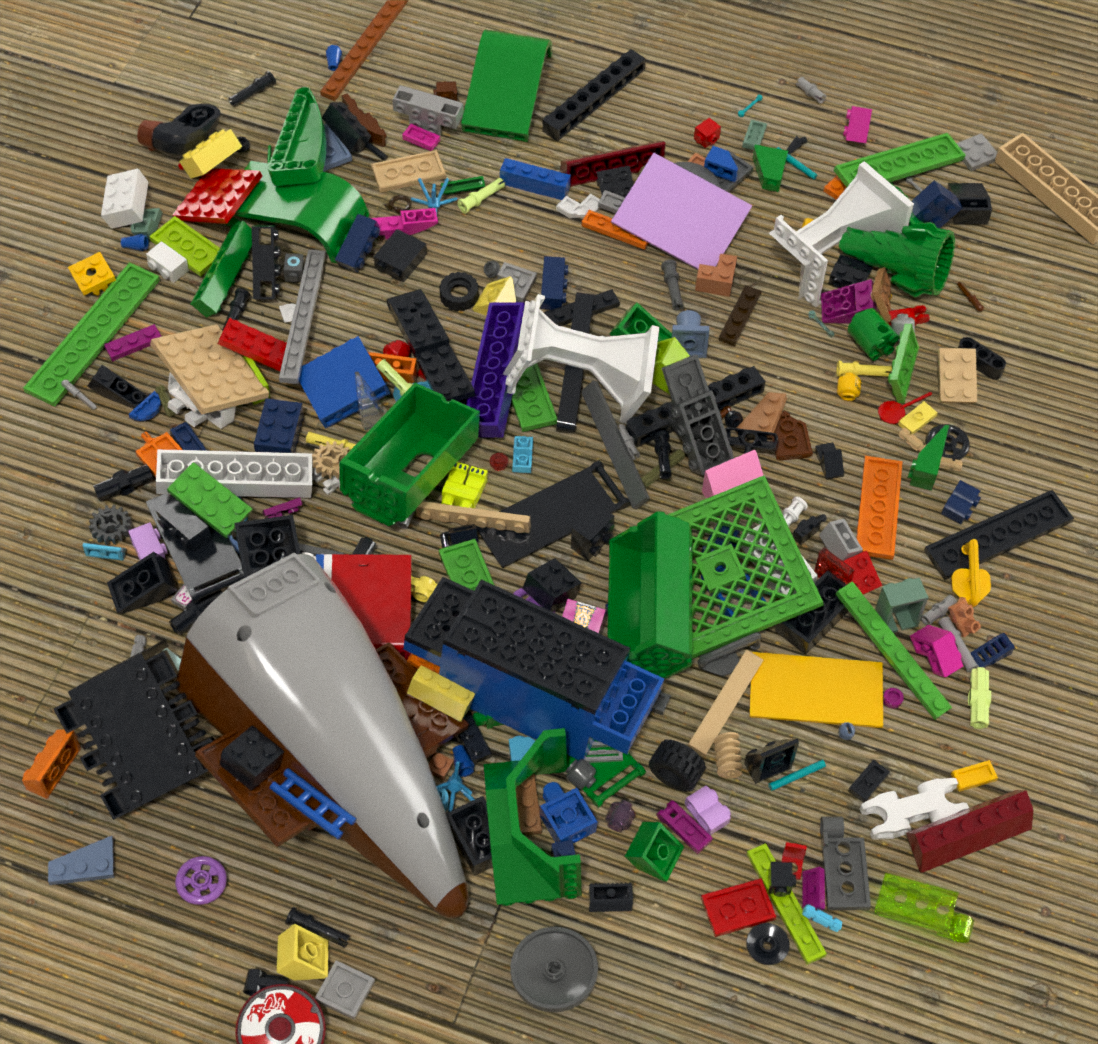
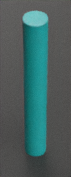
[776,147,818,180]
[768,759,826,791]

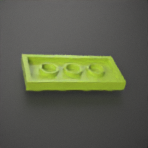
[149,216,220,277]

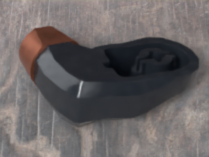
[137,103,220,159]

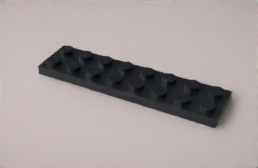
[924,490,1074,580]

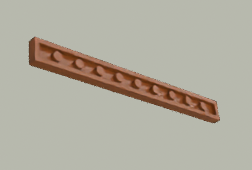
[320,0,409,101]

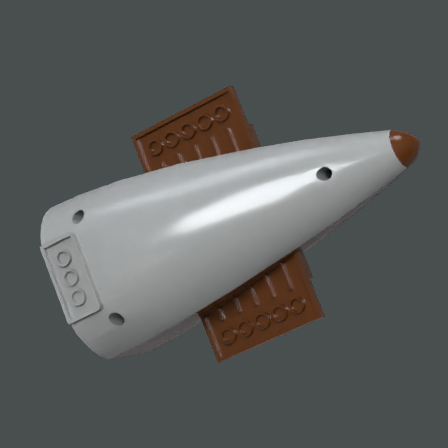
[176,553,469,919]

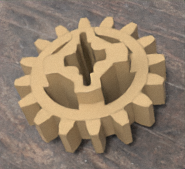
[312,441,350,479]

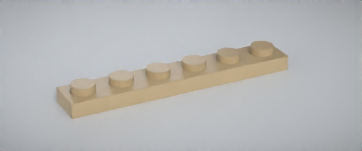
[416,501,531,533]

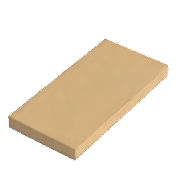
[371,150,446,193]

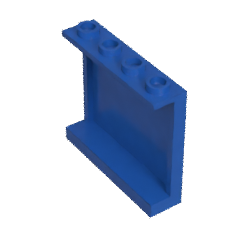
[299,336,390,429]

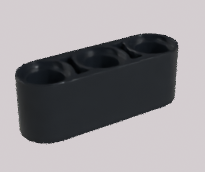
[958,337,1006,380]

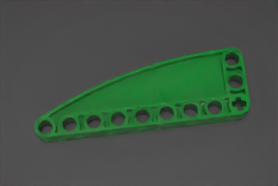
[268,87,326,186]

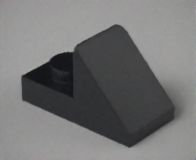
[815,442,844,480]

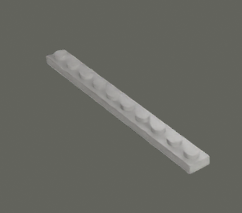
[279,250,326,384]

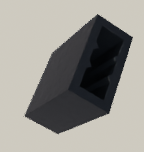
[374,229,427,282]

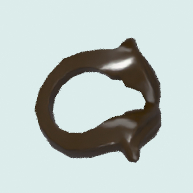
[384,195,411,215]

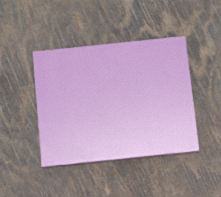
[611,153,752,270]

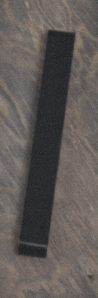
[556,292,594,433]

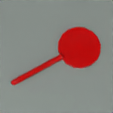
[878,392,932,424]

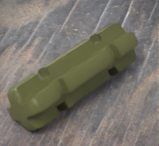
[155,385,176,417]

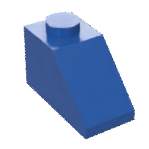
[704,146,738,182]

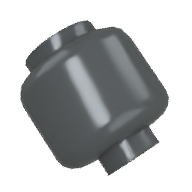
[565,759,596,790]

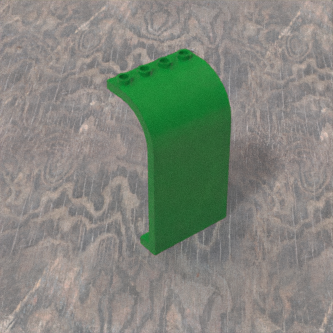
[461,29,552,142]
[234,161,370,263]

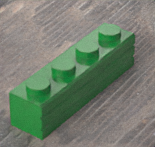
[440,176,485,196]

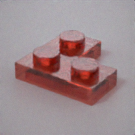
[814,547,855,585]

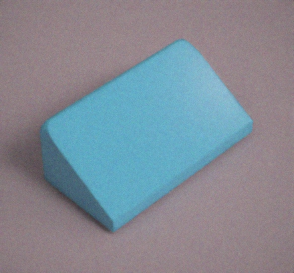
[82,543,127,561]

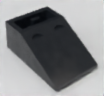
[948,183,992,224]

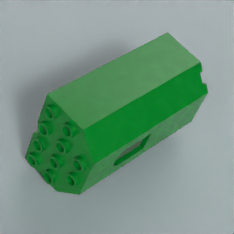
[339,383,480,526]
[607,511,692,679]

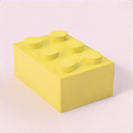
[179,129,242,179]

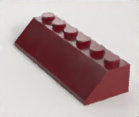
[560,141,666,187]
[906,790,1034,873]

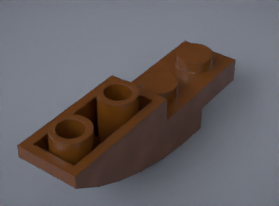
[342,93,387,147]

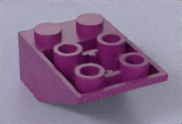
[821,279,880,324]

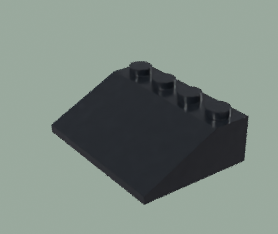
[234,515,301,578]

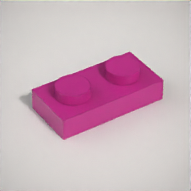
[402,124,440,151]

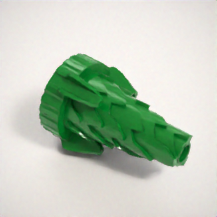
[839,222,955,297]

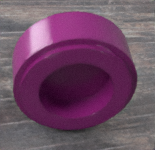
[883,688,904,709]

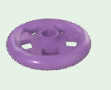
[175,856,227,905]

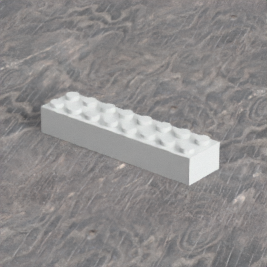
[156,449,312,498]

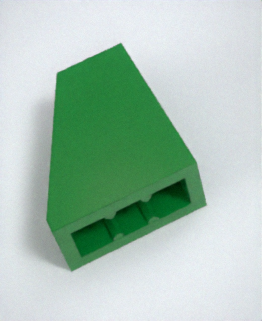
[752,144,788,192]

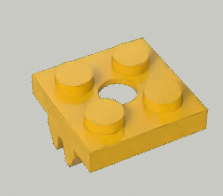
[68,252,116,296]

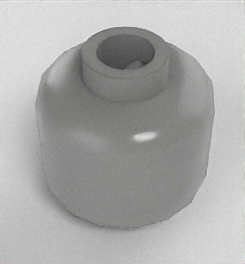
[891,314,915,341]

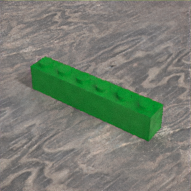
[190,221,252,317]

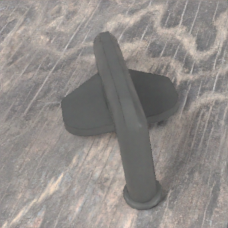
[698,632,761,677]

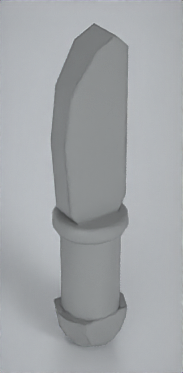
[62,380,96,410]

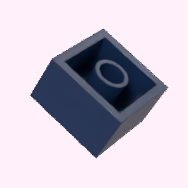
[911,180,962,228]

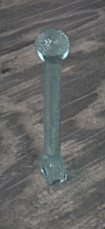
[808,311,835,337]

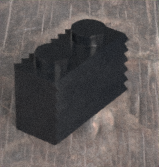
[588,882,633,912]

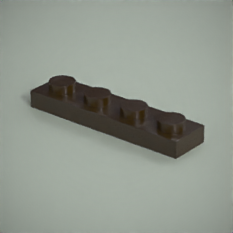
[719,285,762,346]

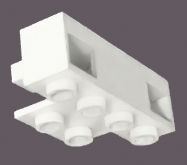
[168,372,236,429]

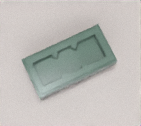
[742,120,767,150]

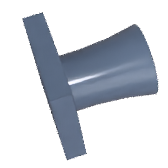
[671,310,709,358]

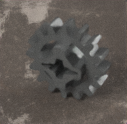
[89,505,132,545]

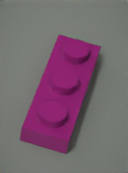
[104,324,162,362]

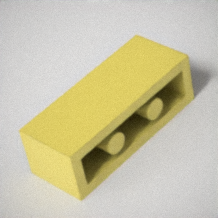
[407,665,475,722]

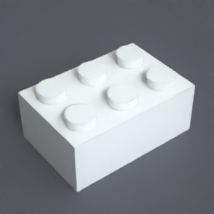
[101,169,148,229]

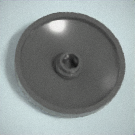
[510,927,598,1012]

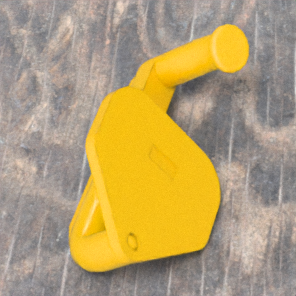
[951,539,991,608]

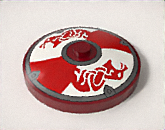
[236,984,326,1044]

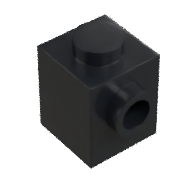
[768,862,796,897]

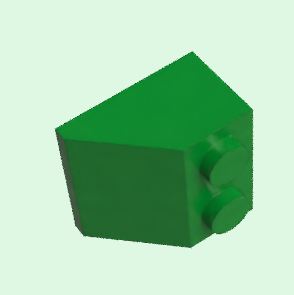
[624,822,684,882]

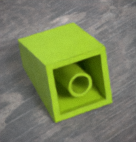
[652,337,690,395]

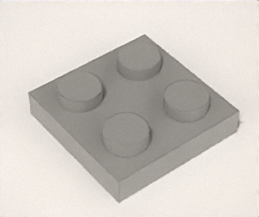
[956,133,997,171]
[315,960,375,1020]

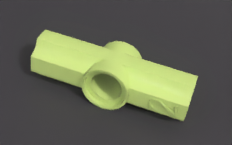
[968,667,991,729]

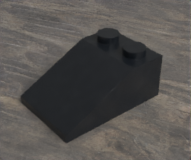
[107,551,178,615]
[744,738,799,784]

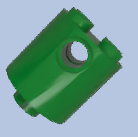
[847,308,900,361]

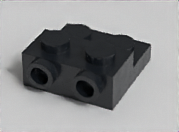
[828,254,873,288]

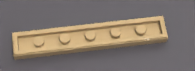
[687,649,763,757]

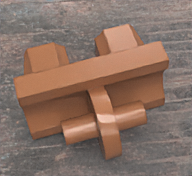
[948,597,981,638]

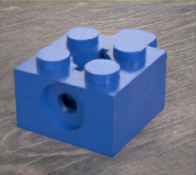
[540,782,597,843]

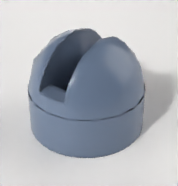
[838,722,855,740]

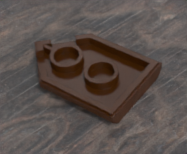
[771,410,813,461]

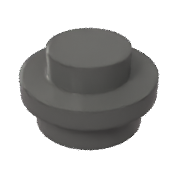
[484,260,500,278]

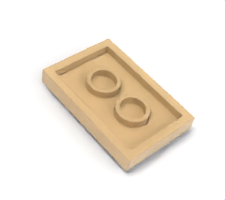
[938,348,977,404]

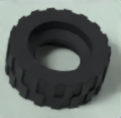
[439,272,479,311]

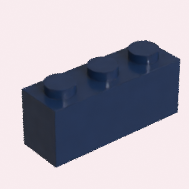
[335,214,380,274]
[541,256,568,310]

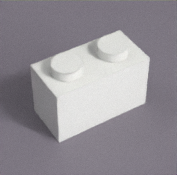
[146,241,189,283]

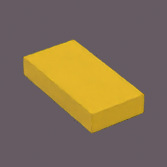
[951,760,998,792]

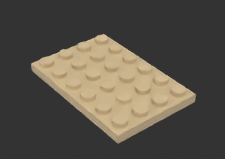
[150,324,269,414]

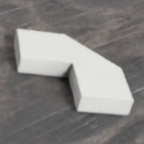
[556,194,601,218]

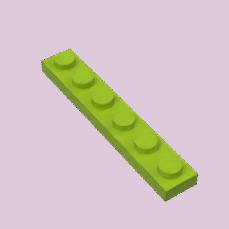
[746,843,827,965]

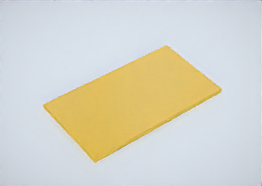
[749,652,883,728]

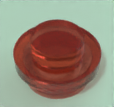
[489,453,508,471]

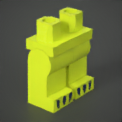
[441,462,488,508]

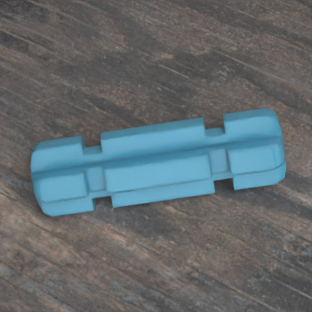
[802,904,843,932]

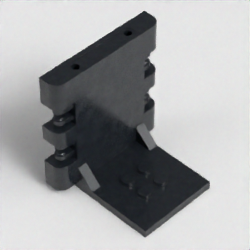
[53,639,215,820]

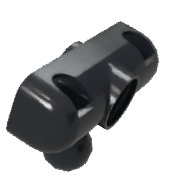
[725,427,779,454]

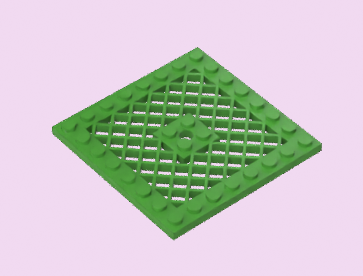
[668,475,824,659]

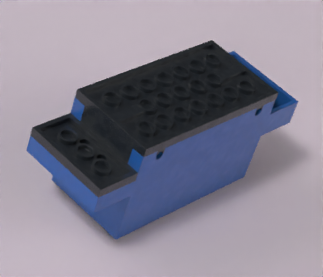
[403,577,664,760]

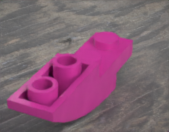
[371,208,438,240]

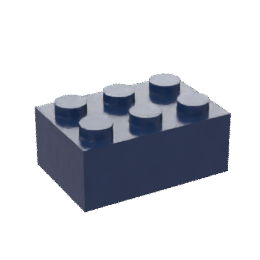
[254,398,304,453]

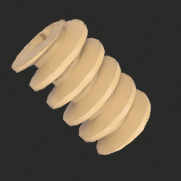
[714,732,743,779]

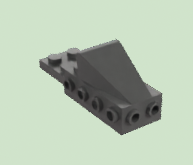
[662,354,734,476]

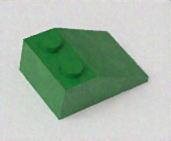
[609,302,672,342]
[908,425,949,491]

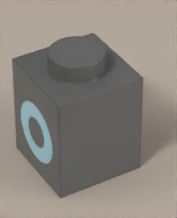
[284,254,305,282]

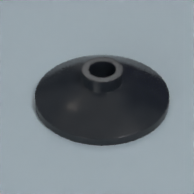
[746,923,790,965]

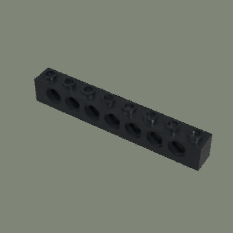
[542,49,646,142]
[626,366,766,447]

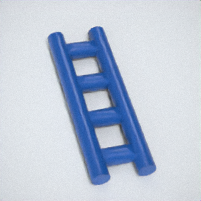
[269,768,357,840]

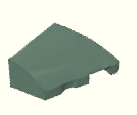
[131,208,163,240]

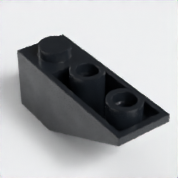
[87,365,148,409]

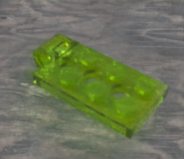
[874,873,974,943]

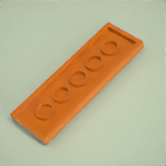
[856,456,903,560]

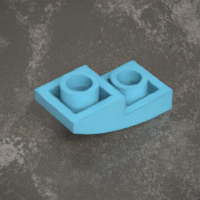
[512,436,533,473]

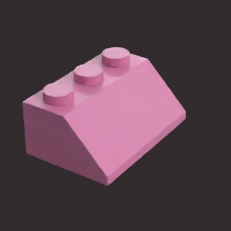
[702,450,763,499]

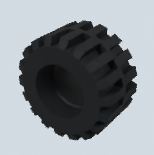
[649,739,706,792]

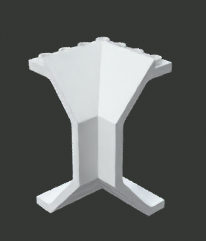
[769,161,914,307]
[502,294,659,424]

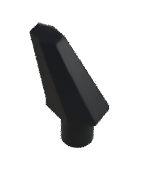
[786,136,807,155]

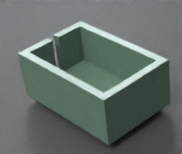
[875,578,929,633]

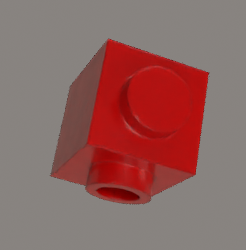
[694,118,721,148]

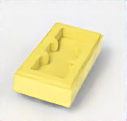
[898,402,938,434]

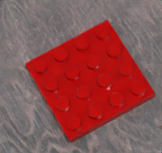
[172,168,263,224]

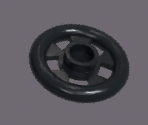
[925,424,970,461]

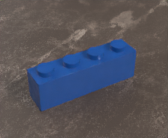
[500,158,571,200]

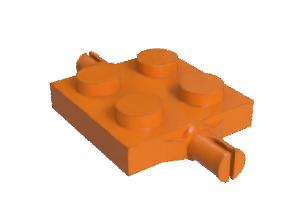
[135,432,182,478]

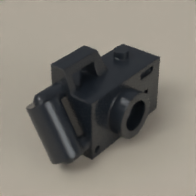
[793,514,827,546]
[440,524,478,548]

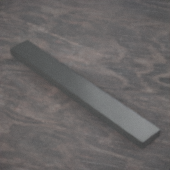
[581,380,650,509]

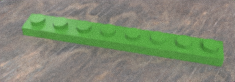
[836,581,952,720]

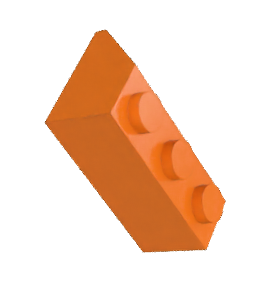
[22,729,81,799]

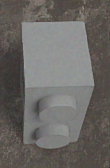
[819,519,863,564]

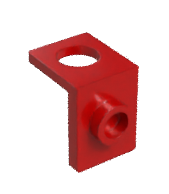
[781,842,807,880]

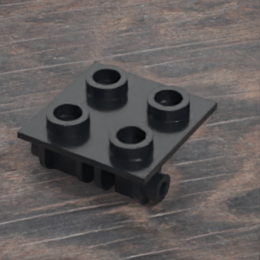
[596,166,634,198]

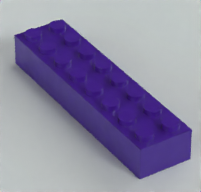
[466,302,525,438]

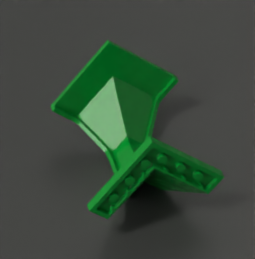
[483,728,582,906]

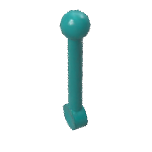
[738,94,763,117]

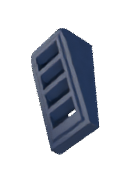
[970,632,1015,668]

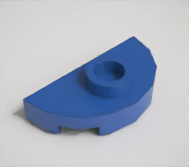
[128,391,161,421]

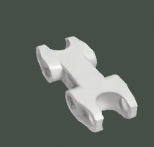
[860,778,969,840]

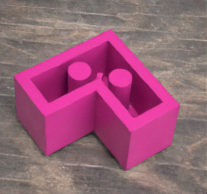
[843,106,872,143]
[910,625,963,678]

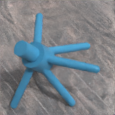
[411,178,457,214]
[437,761,475,812]

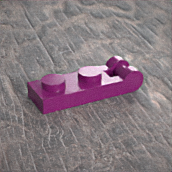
[656,800,713,855]

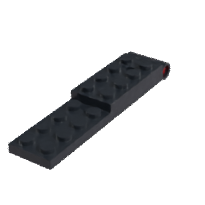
[386,289,475,401]

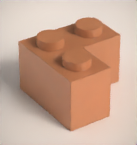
[695,253,737,297]

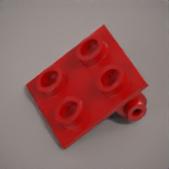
[832,550,882,594]

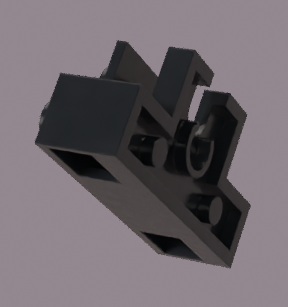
[252,225,281,299]

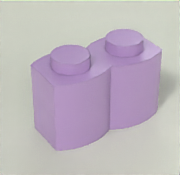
[684,786,731,835]

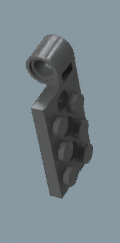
[820,816,871,910]

